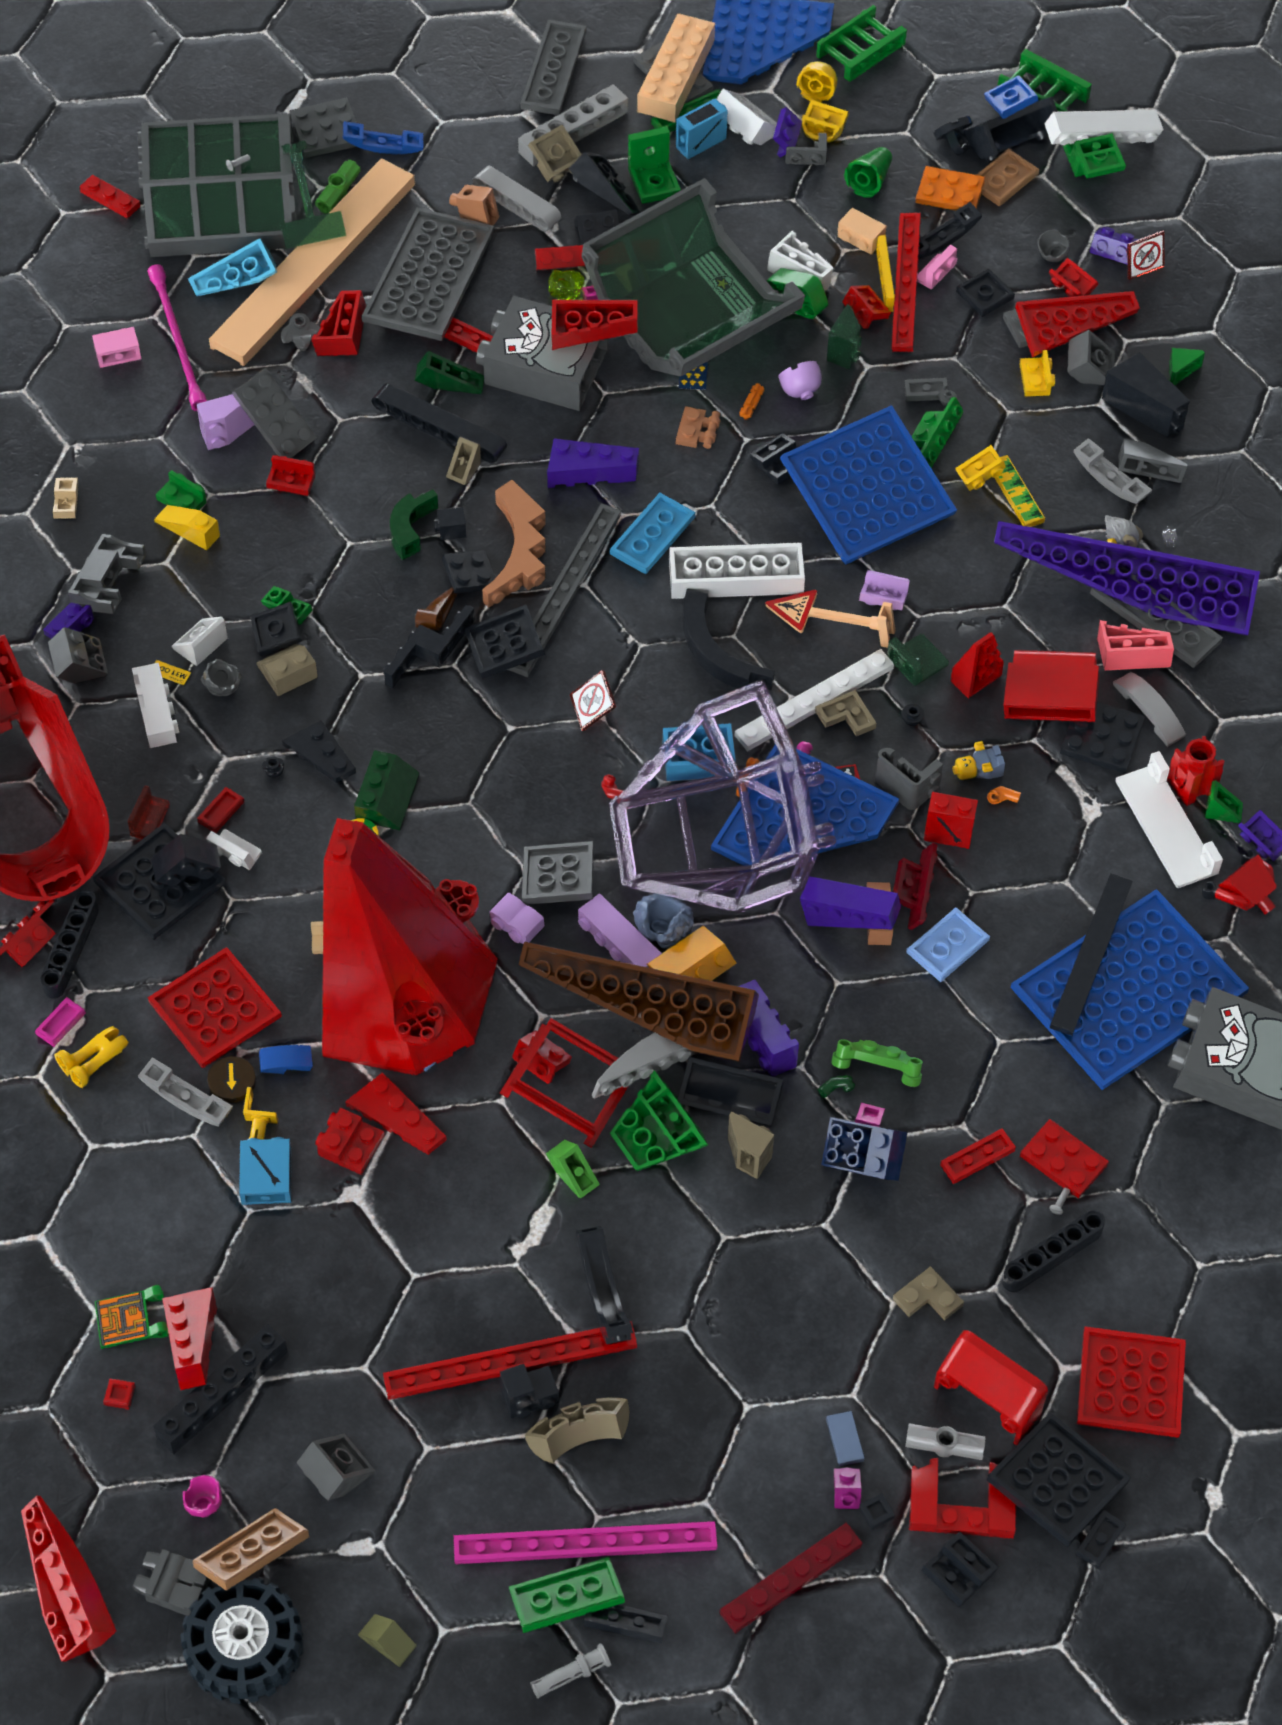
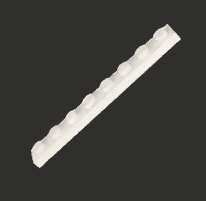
[735,649,894,752]

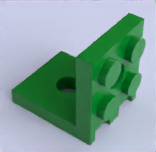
[628,127,681,204]

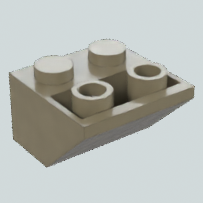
[728,1112,774,1179]

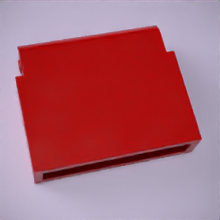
[1004,650,1099,722]

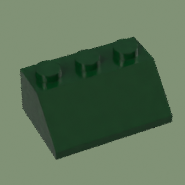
[354,750,420,831]

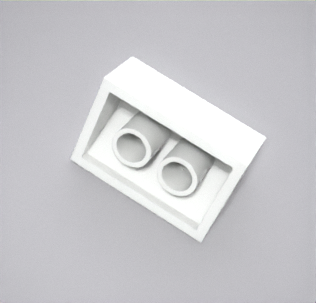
[717,89,777,145]

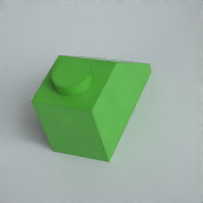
[546,1140,600,1198]

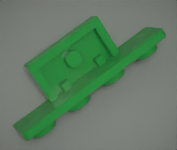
[911,397,963,468]

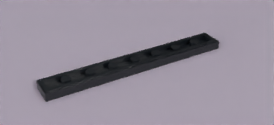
[1050,873,1133,1036]

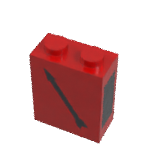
[924,792,978,849]

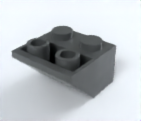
[48,627,108,683]

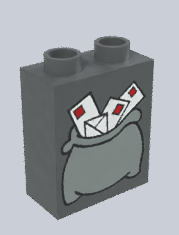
[476,296,608,411]
[1167,987,1282,1130]

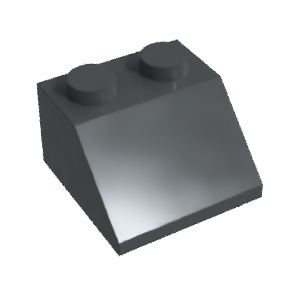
[1067,330,1115,385]
[297,1433,375,1501]

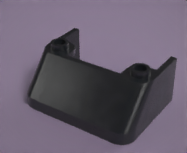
[964,96,1058,162]

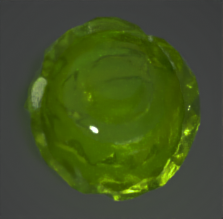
[548,270,584,300]

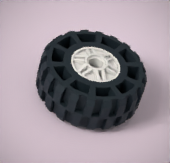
[181,1577,304,1704]

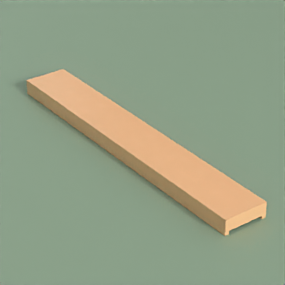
[209,158,415,366]

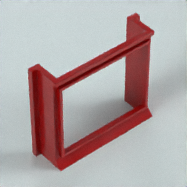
[500,1018,628,1148]

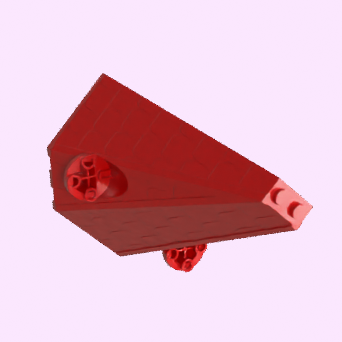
[322,818,498,1076]

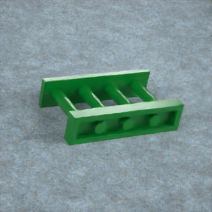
[816,5,907,82]
[998,49,1092,112]

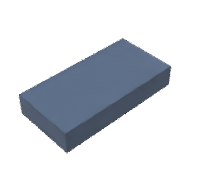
[826,1411,864,1467]

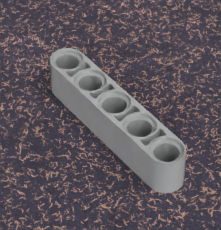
[473,166,561,232]

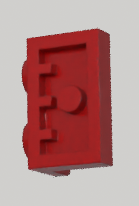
[842,285,891,329]

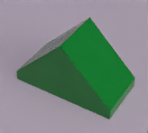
[1169,348,1205,385]
[1205,780,1243,823]

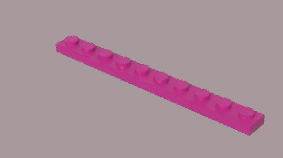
[454,1521,717,1564]

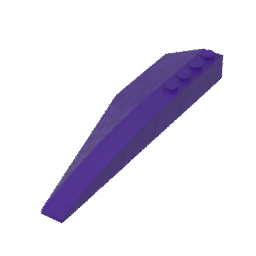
[994,521,1260,636]

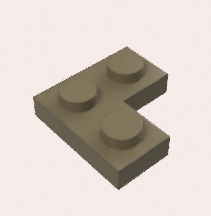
[815,690,877,736]
[893,1266,964,1321]

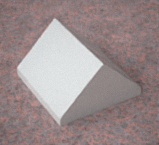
[171,617,228,666]

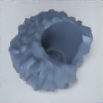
[633,893,694,948]

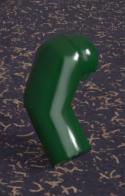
[818,1075,855,1098]

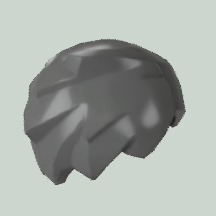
[201,659,241,696]

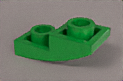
[261,586,313,625]

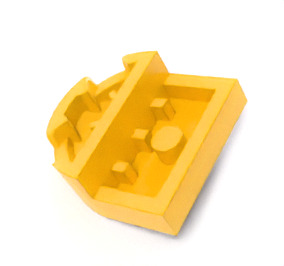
[802,100,849,142]

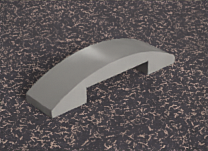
[1074,438,1152,504]
[1113,672,1186,747]
[138,1057,233,1127]

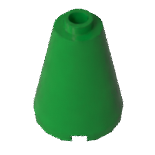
[844,147,892,197]

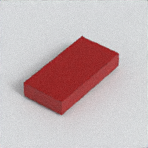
[197,787,245,833]

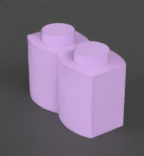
[490,893,545,944]

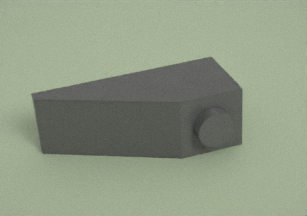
[1118,438,1187,483]

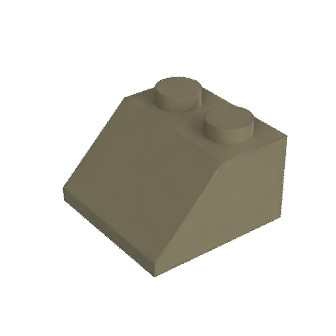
[257,644,317,696]

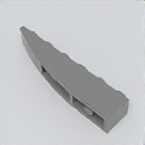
[592,1032,702,1099]

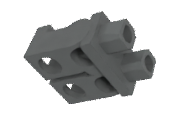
[133,1549,211,1616]

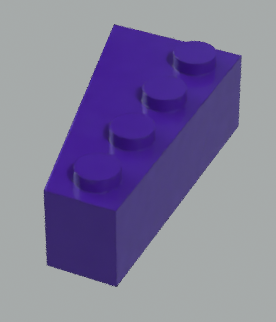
[547,439,639,488]
[800,876,901,930]
[738,980,799,1077]

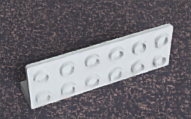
[1116,751,1223,888]

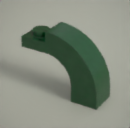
[390,489,439,560]

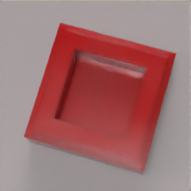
[104,1379,136,1409]

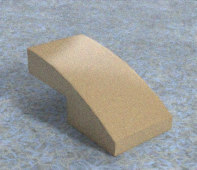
[53,478,78,519]

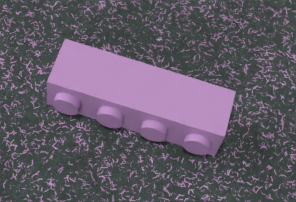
[578,893,662,968]

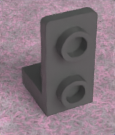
[785,133,827,165]

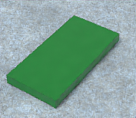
[509,1557,625,1633]

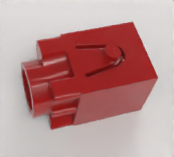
[1167,736,1225,806]

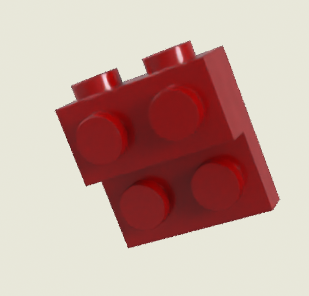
[315,1108,385,1175]

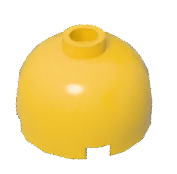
[796,61,838,103]

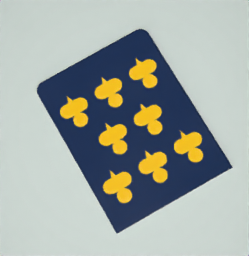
[679,362,708,390]

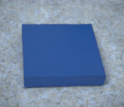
[984,75,1039,119]

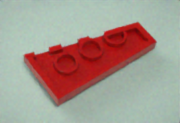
[345,1073,446,1155]

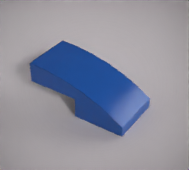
[259,1045,313,1074]

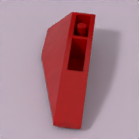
[21,1496,117,1662]

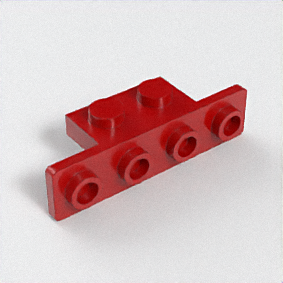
[0,900,56,967]

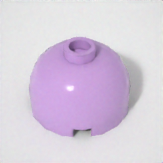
[778,361,822,400]

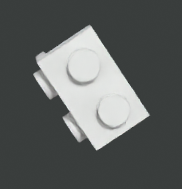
[206,829,262,870]

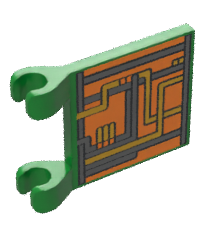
[95,1285,169,1349]

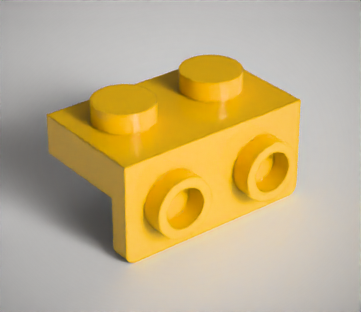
[955,445,1006,491]

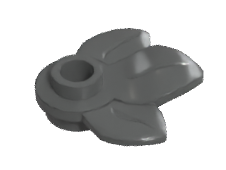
[281,313,321,352]

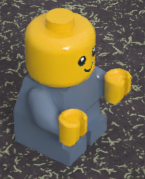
[952,741,1005,780]

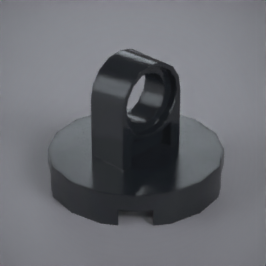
[933,116,973,155]

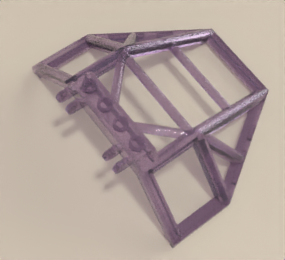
[609,680,836,913]

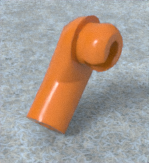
[987,786,1021,804]

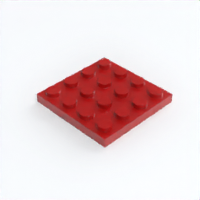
[148,947,282,1069]
[1077,1326,1186,1438]

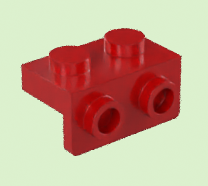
[1049,258,1099,297]
[266,455,315,496]
[512,1030,572,1084]

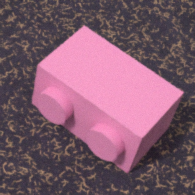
[92,327,141,368]

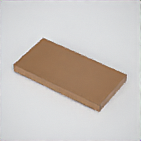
[193,1508,309,1591]

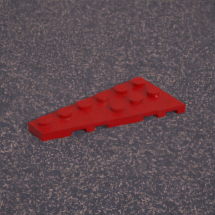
[1015,291,1140,357]

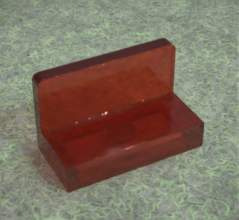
[128,785,170,839]

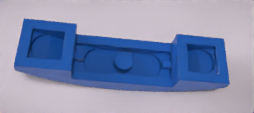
[343,121,423,154]

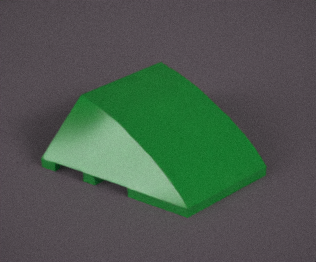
[610,1070,708,1171]

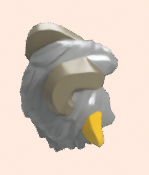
[1105,515,1143,548]

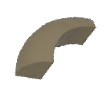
[525,1398,629,1463]

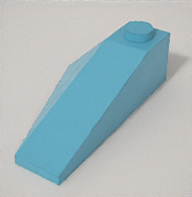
[188,238,277,296]

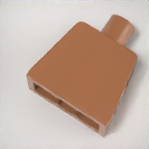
[449,185,499,225]

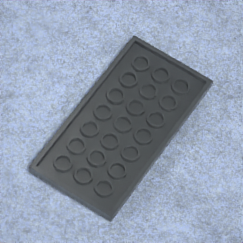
[362,207,494,341]

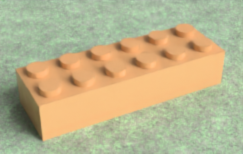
[637,14,715,122]

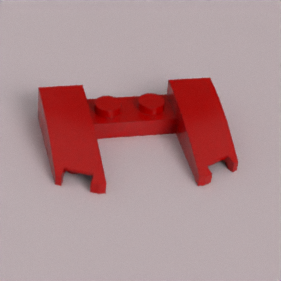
[909,1458,1016,1539]

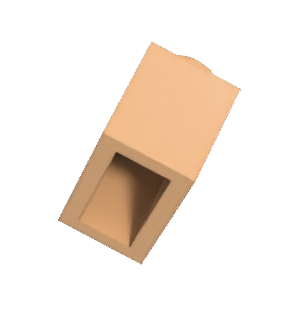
[837,208,886,255]

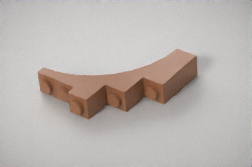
[482,480,546,608]

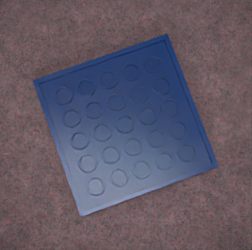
[780,405,957,565]

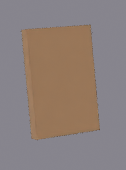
[977,149,1039,207]

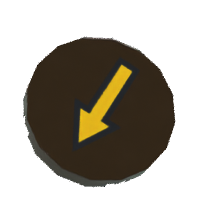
[207,1056,256,1103]

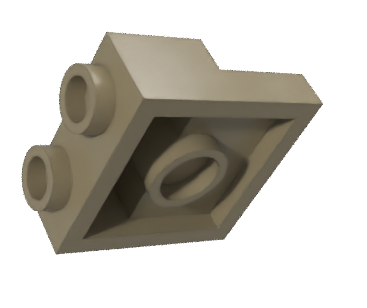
[528,124,582,183]

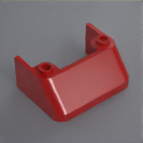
[934,1330,1048,1446]

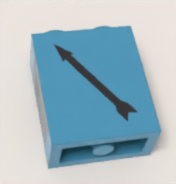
[676,98,728,159]
[239,1137,292,1205]

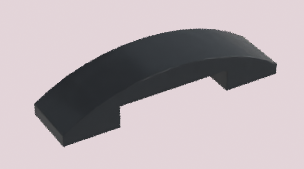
[919,202,982,259]

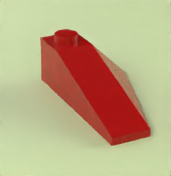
[951,632,1004,699]

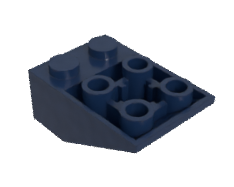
[821,1117,908,1181]

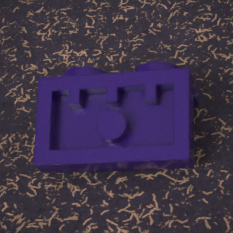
[43,603,94,639]

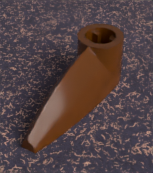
[415,588,458,631]

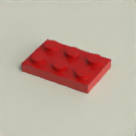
[1020,1119,1109,1199]

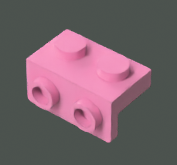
[917,245,957,290]

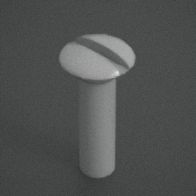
[226,154,250,171]
[1049,1187,1070,1215]

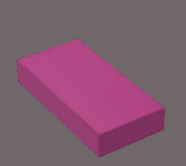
[35,997,86,1047]

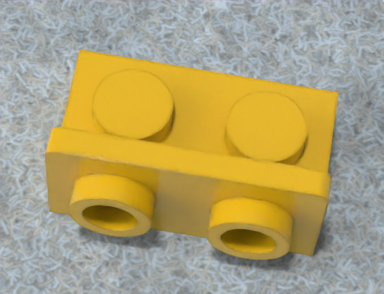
[1020,350,1055,396]

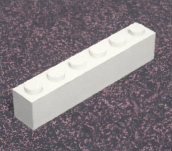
[1045,110,1163,145]

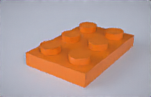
[916,166,985,210]

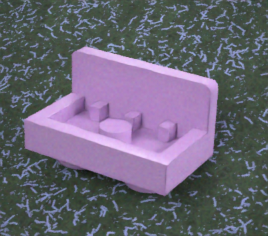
[859,570,910,610]

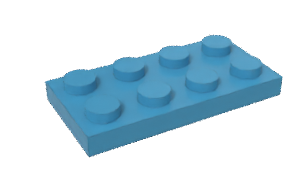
[610,492,695,574]

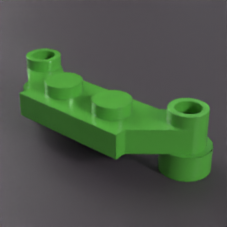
[831,1039,923,1087]

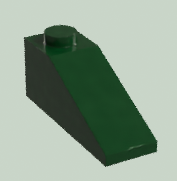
[414,351,484,394]

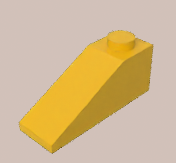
[154,505,220,550]

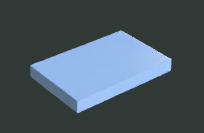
[907,907,990,982]

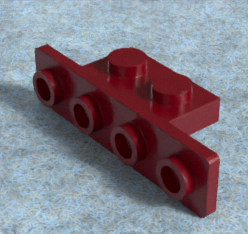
[893,843,938,930]

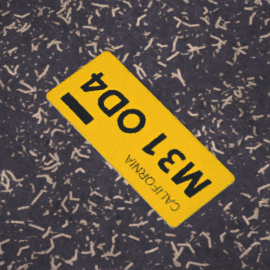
[155,660,191,685]

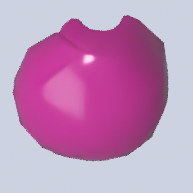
[183,1475,222,1518]

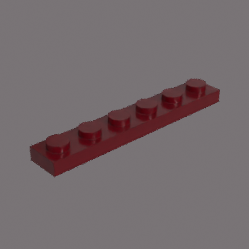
[720,1522,862,1634]

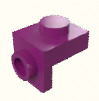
[833,1468,861,1509]

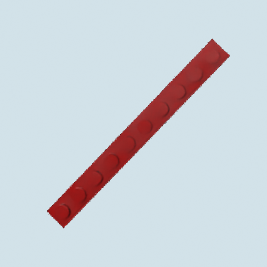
[383,1321,637,1400]

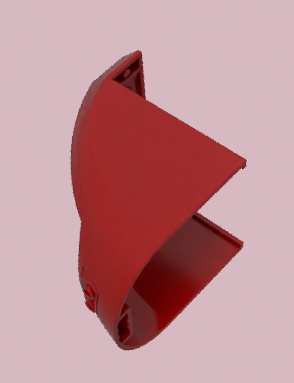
[0,635,110,901]

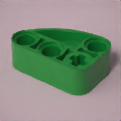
[766,268,828,319]

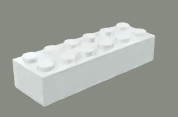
[669,543,805,599]

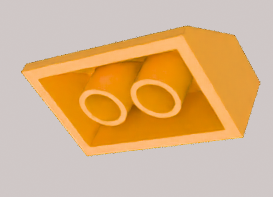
[647,926,736,981]

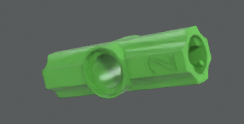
[315,159,360,214]

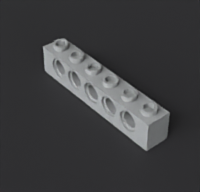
[518,84,628,166]

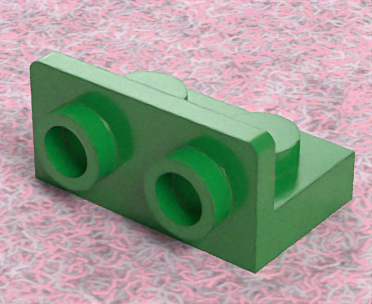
[156,470,207,510]

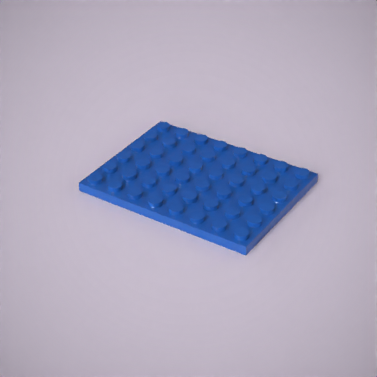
[1011,889,1249,1090]

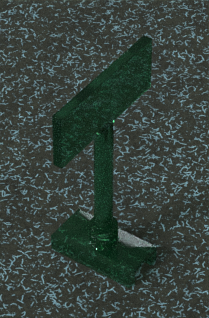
[280,140,346,249]

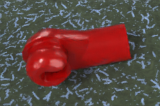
[601,775,630,803]

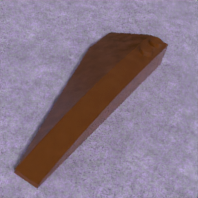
[519,942,759,1061]

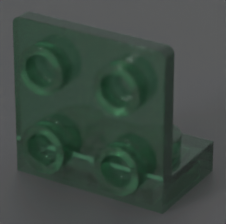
[887,633,949,686]

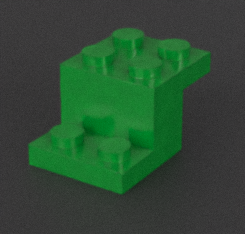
[1062,133,1126,179]

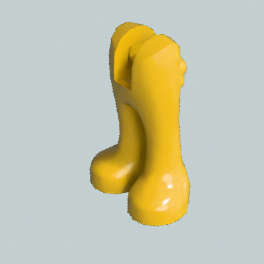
[54,1026,129,1088]

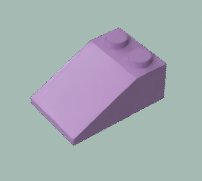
[197,394,255,450]

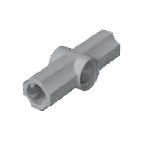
[905,1423,985,1460]

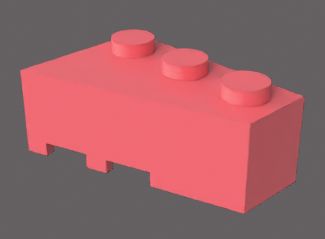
[1097,620,1174,671]

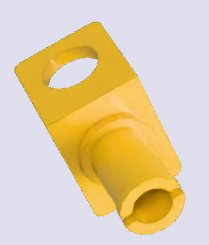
[243,1087,278,1140]

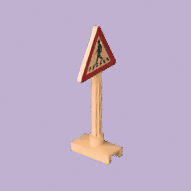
[766,590,896,648]

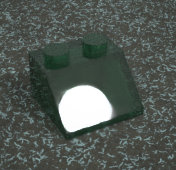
[826,304,862,369]

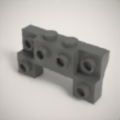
[68,534,147,614]

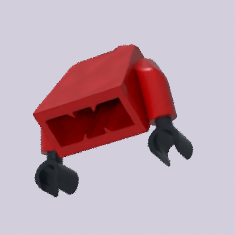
[1202,850,1277,915]

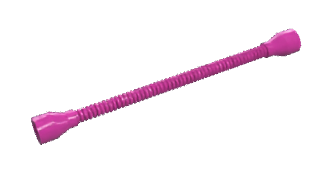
[148,264,207,411]

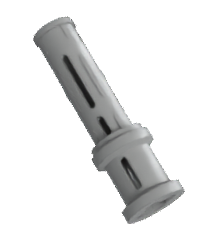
[530,1644,611,1698]

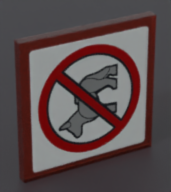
[1127,230,1164,280]
[570,670,616,731]

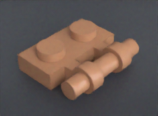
[676,406,721,449]

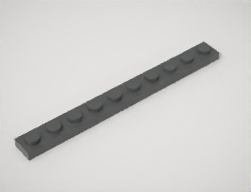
[508,503,621,677]

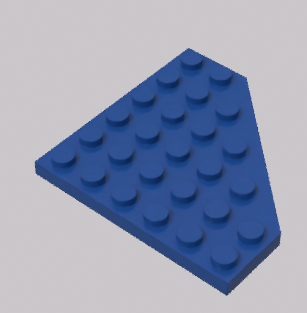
[703,0,834,84]
[711,740,899,870]

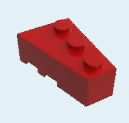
[311,290,366,356]

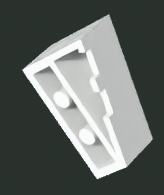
[767,231,833,291]
[132,663,179,748]

